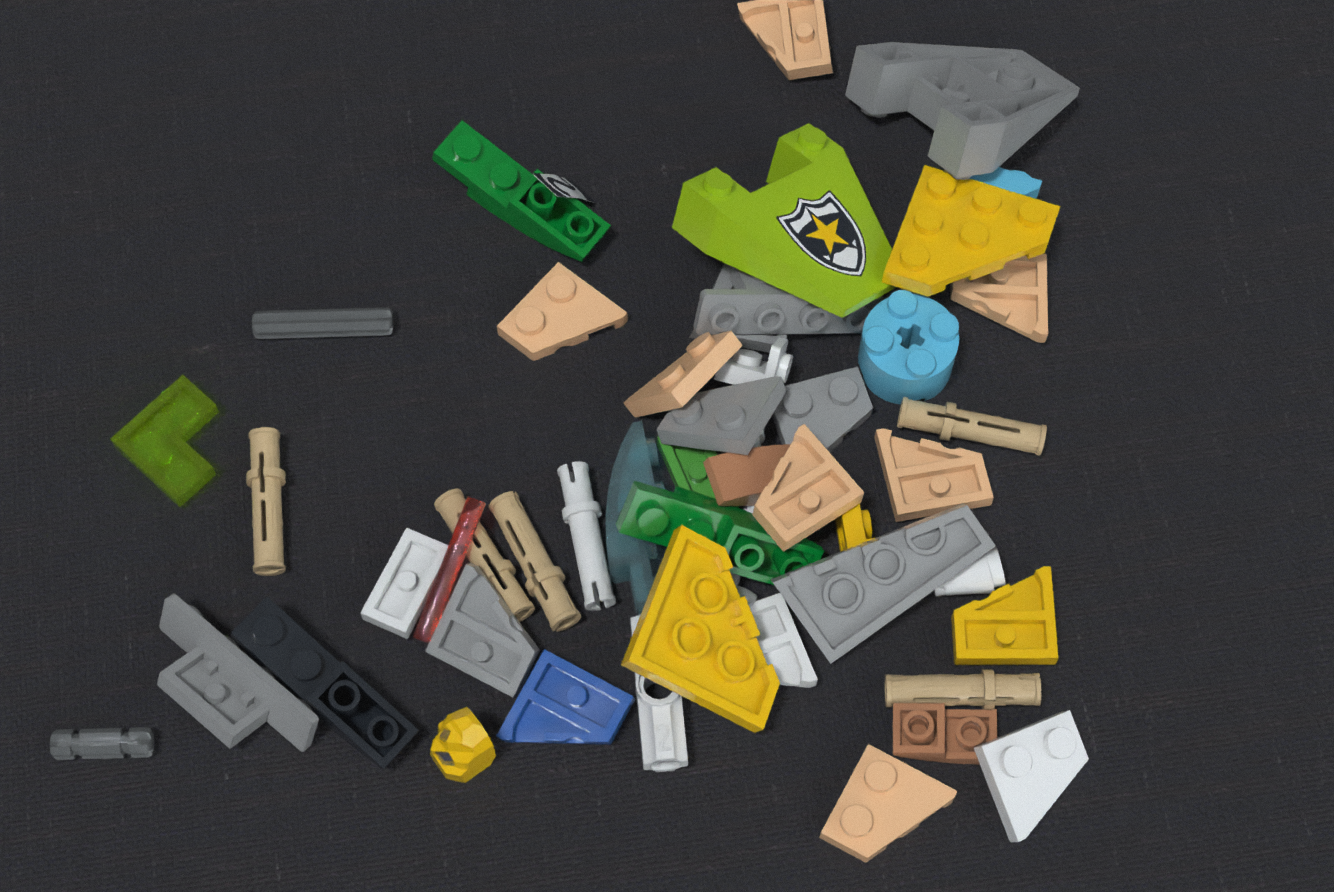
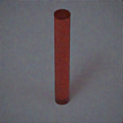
[413,496,486,643]

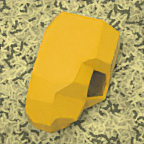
[430,707,496,783]

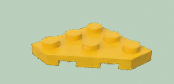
[882,165,1060,297]
[621,525,780,733]

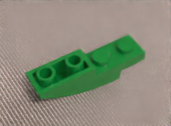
[432,120,611,262]
[616,481,824,585]

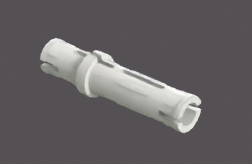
[557,461,616,611]

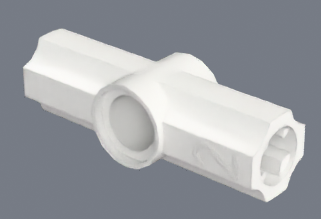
[630,614,688,772]

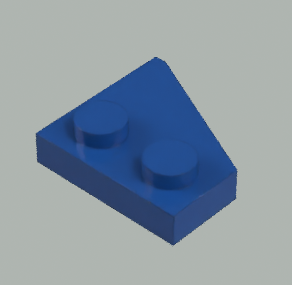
[496,649,635,745]

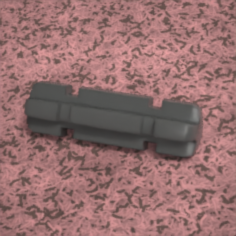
[50,727,155,760]

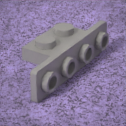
[693,267,883,335]
[157,593,319,752]

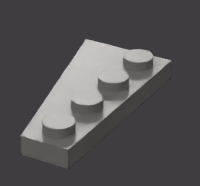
[771,503,995,664]

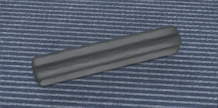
[252,307,394,339]

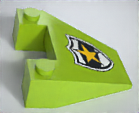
[672,123,897,318]

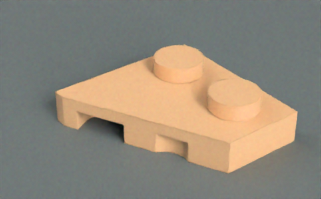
[950,254,1048,343]
[874,428,994,522]

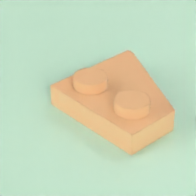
[737,0,833,80]
[497,262,628,361]
[624,331,743,417]
[752,424,864,552]
[819,744,957,863]

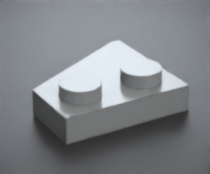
[772,366,873,452]
[656,376,786,455]
[425,563,540,698]

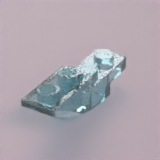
[606,421,665,616]

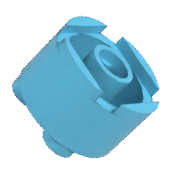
[858,290,959,404]

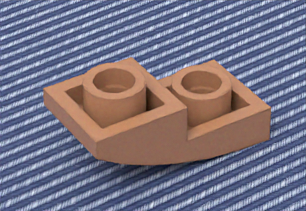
[703,444,791,506]
[893,703,997,765]

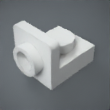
[714,337,793,385]

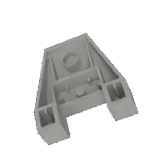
[845,42,1080,180]

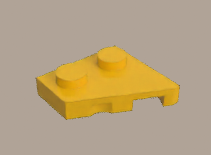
[951,566,1059,665]

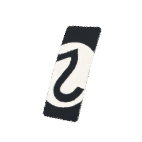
[533,173,596,203]

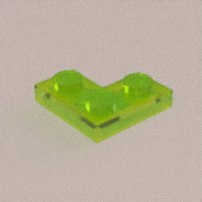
[110,375,219,507]

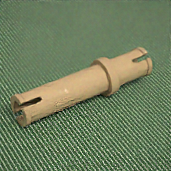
[897,397,1047,456]
[246,427,286,576]
[434,488,535,622]
[489,491,581,632]
[884,669,1041,710]

